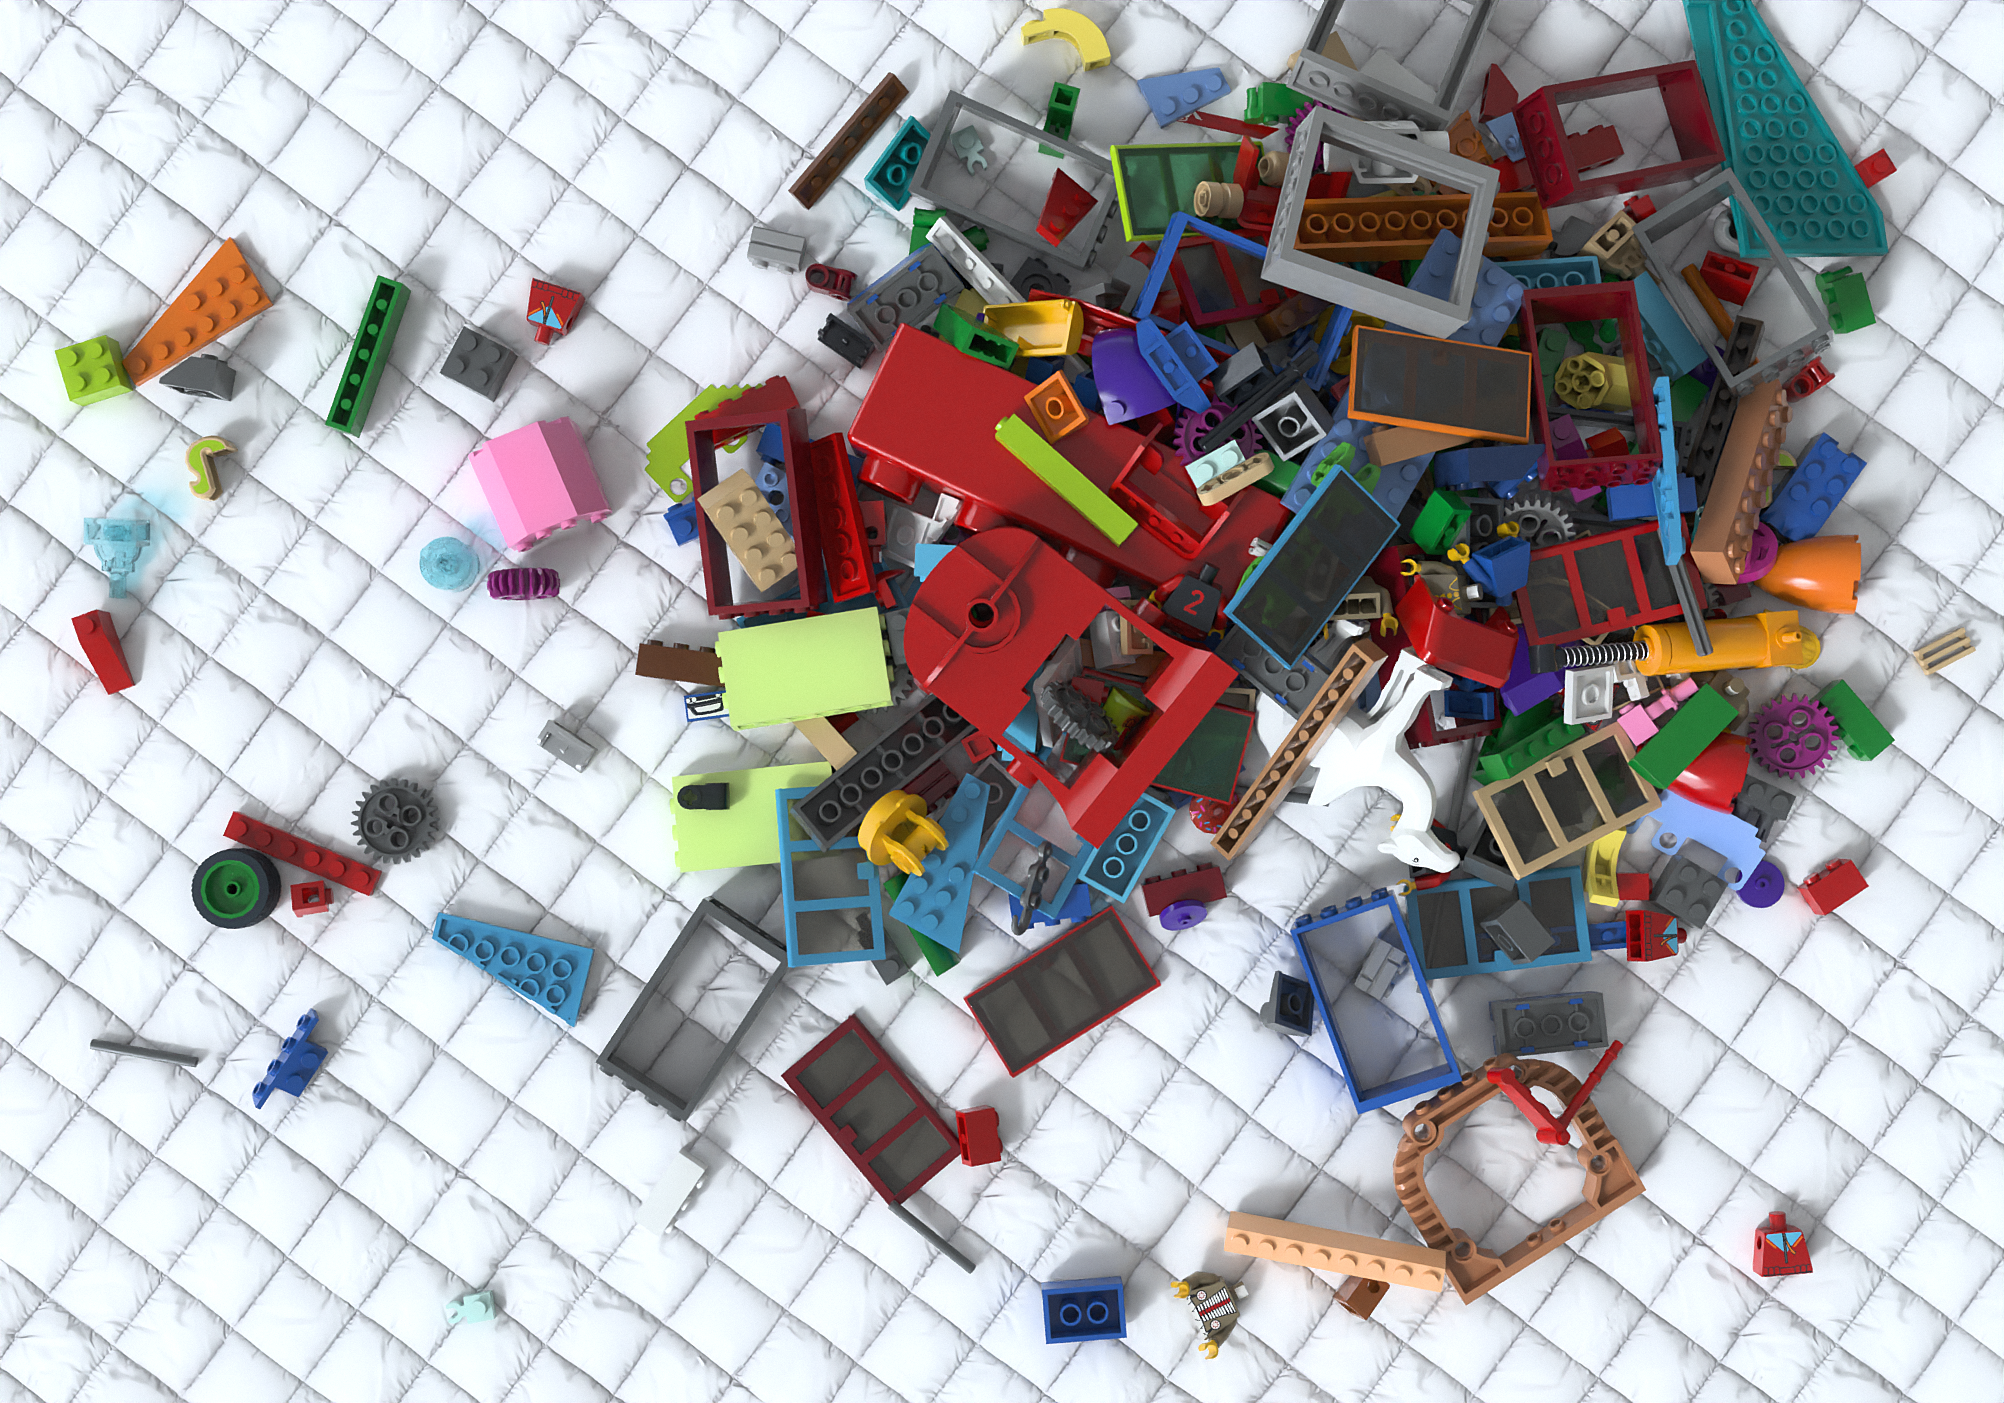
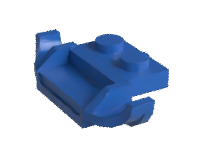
[1136,316,1219,414]

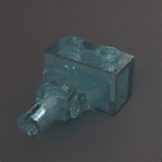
[84,517,150,598]

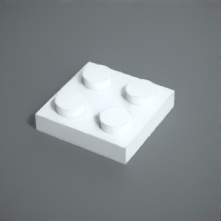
[1564,664,1614,725]

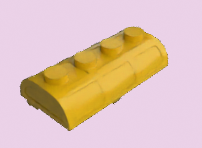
[983,299,1084,359]

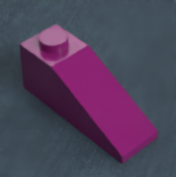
[1549,414,1602,503]

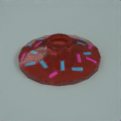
[1189,783,1240,834]

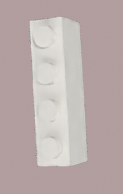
[1359,48,1461,133]

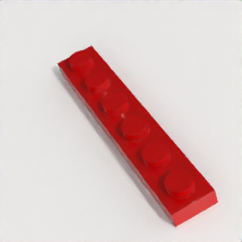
[223,811,382,896]

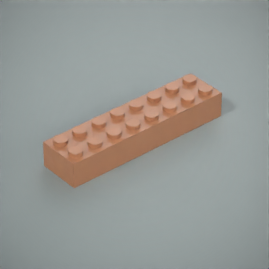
[1690,379,1793,585]

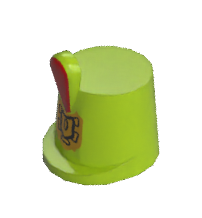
[1102,687,1151,750]

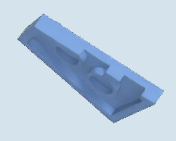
[1137,67,1231,129]

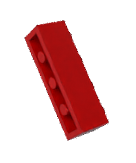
[694,375,801,451]

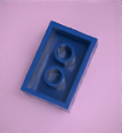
[1041,1276,1127,1344]

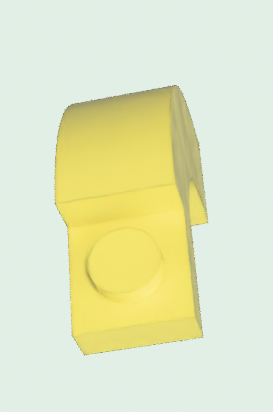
[1021,8,1111,72]
[1583,810,1627,907]

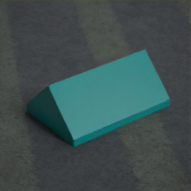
[864,115,931,212]

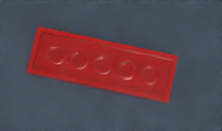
[810,432,878,603]

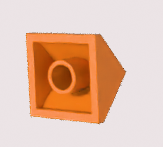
[1024,370,1089,444]

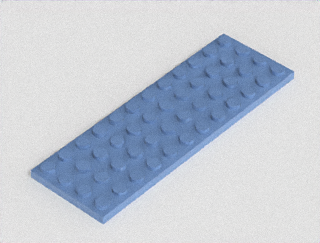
[1280,228,1530,556]

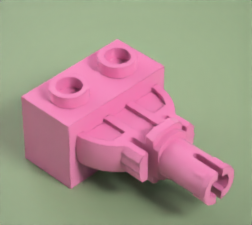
[1617,677,1699,746]

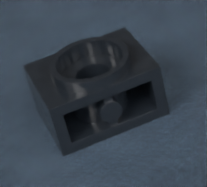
[1010,256,1072,302]

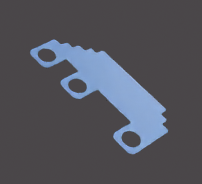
[1615,789,1766,890]

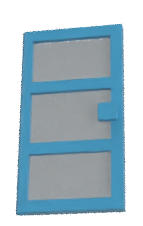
[972,731,1115,919]

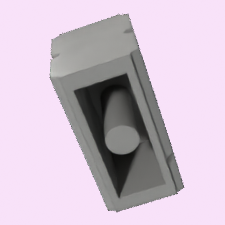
[747,226,807,275]
[1350,937,1408,1001]

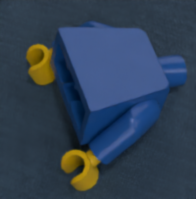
[1447,521,1532,606]

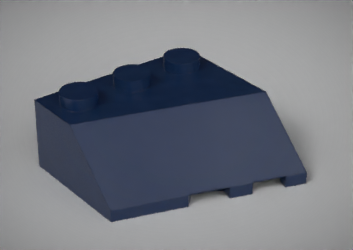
[1433,444,1546,492]

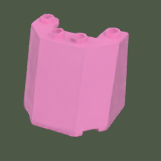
[468,416,612,552]

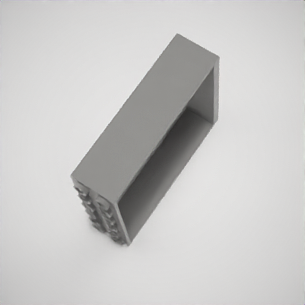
[1286,0,1499,131]
[1260,105,1500,339]

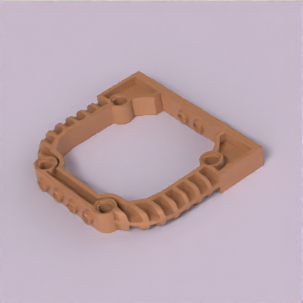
[1393,1053,1646,1305]

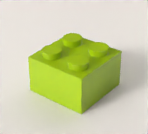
[55,335,133,406]

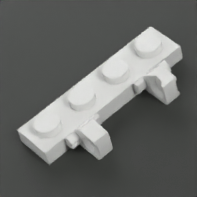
[1606,660,1691,701]

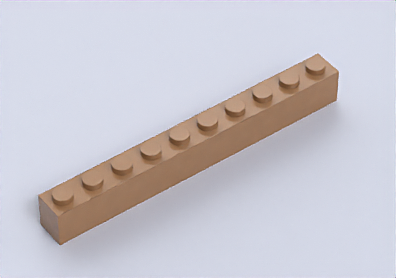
[1210,638,1388,861]

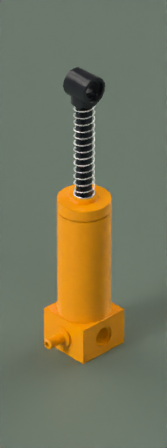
[1528,610,1803,676]

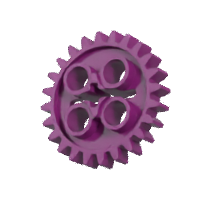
[1172,395,1263,475]
[1747,693,1839,779]

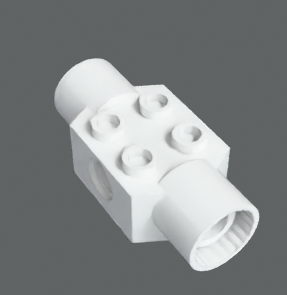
[1323,120,1450,184]

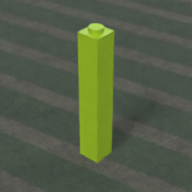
[995,414,1138,548]

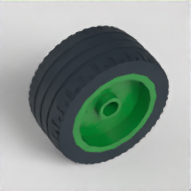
[191,848,282,929]

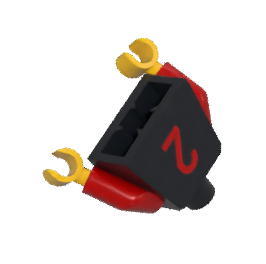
[1147,562,1228,639]
[1390,814,1468,897]

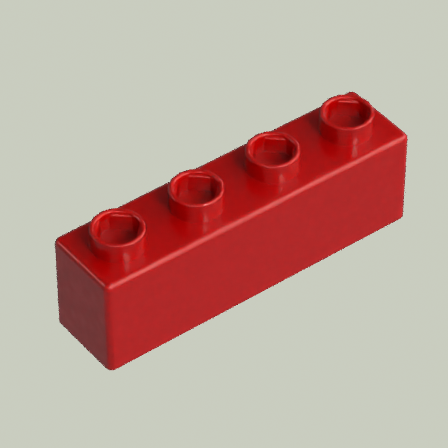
[847,323,1292,641]

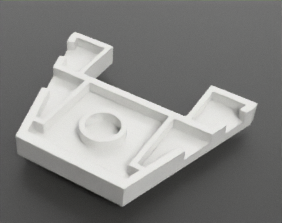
[880,493,963,568]

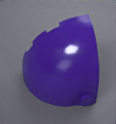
[1092,328,1200,425]

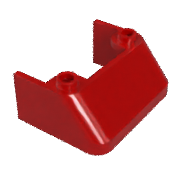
[1233,135,1353,232]
[1108,422,1248,559]
[1394,577,1519,688]

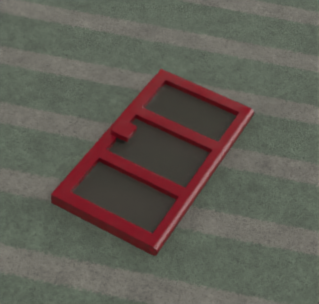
[781,1014,961,1205]

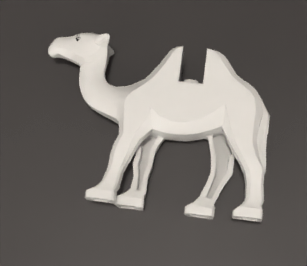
[1253,605,1460,873]

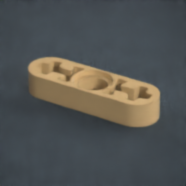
[1196,453,1274,506]

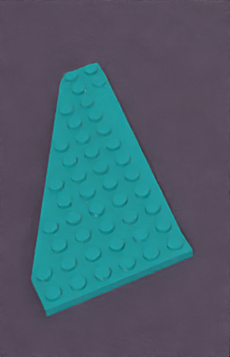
[1682,0,1888,258]

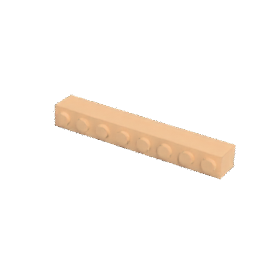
[1224,1211,1446,1292]

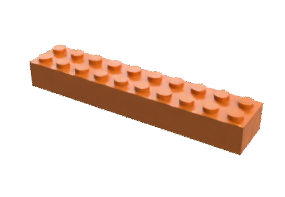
[1293,192,1553,263]

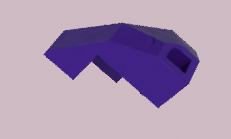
[1500,619,1591,716]

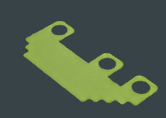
[645,383,763,503]

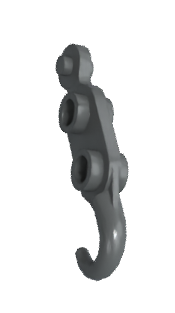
[1011,841,1053,936]

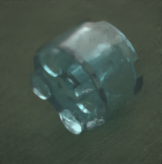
[419,537,480,593]

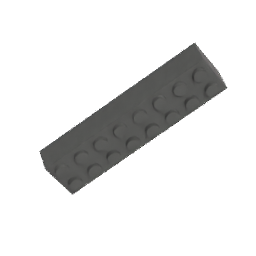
[790,694,977,853]

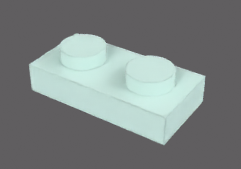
[1185,440,1245,489]

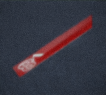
[1177,111,1279,140]

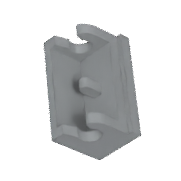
[535,720,598,773]

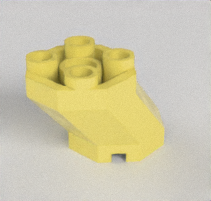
[1554,352,1632,413]

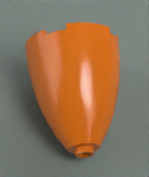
[1753,535,1861,615]

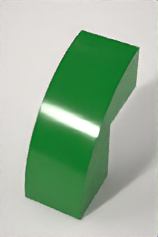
[1038,82,1080,159]

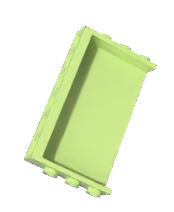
[715,607,895,731]
[670,761,846,872]

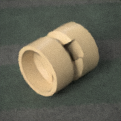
[1194,181,1244,219]

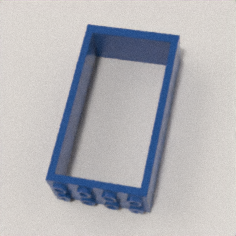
[1132,211,1353,391]
[1290,887,1462,1115]

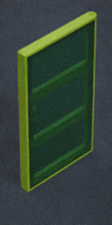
[1110,141,1271,242]

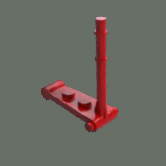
[1487,1040,1624,1146]

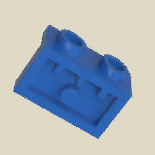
[663,497,699,547]

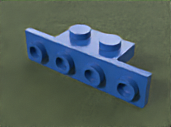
[252,1008,328,1109]

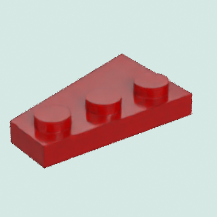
[1036,167,1098,247]

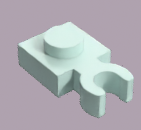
[949,125,987,176]
[446,1290,497,1324]

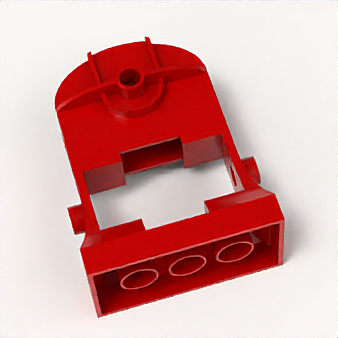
[904,526,1239,849]

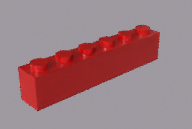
[1468,125,1625,194]

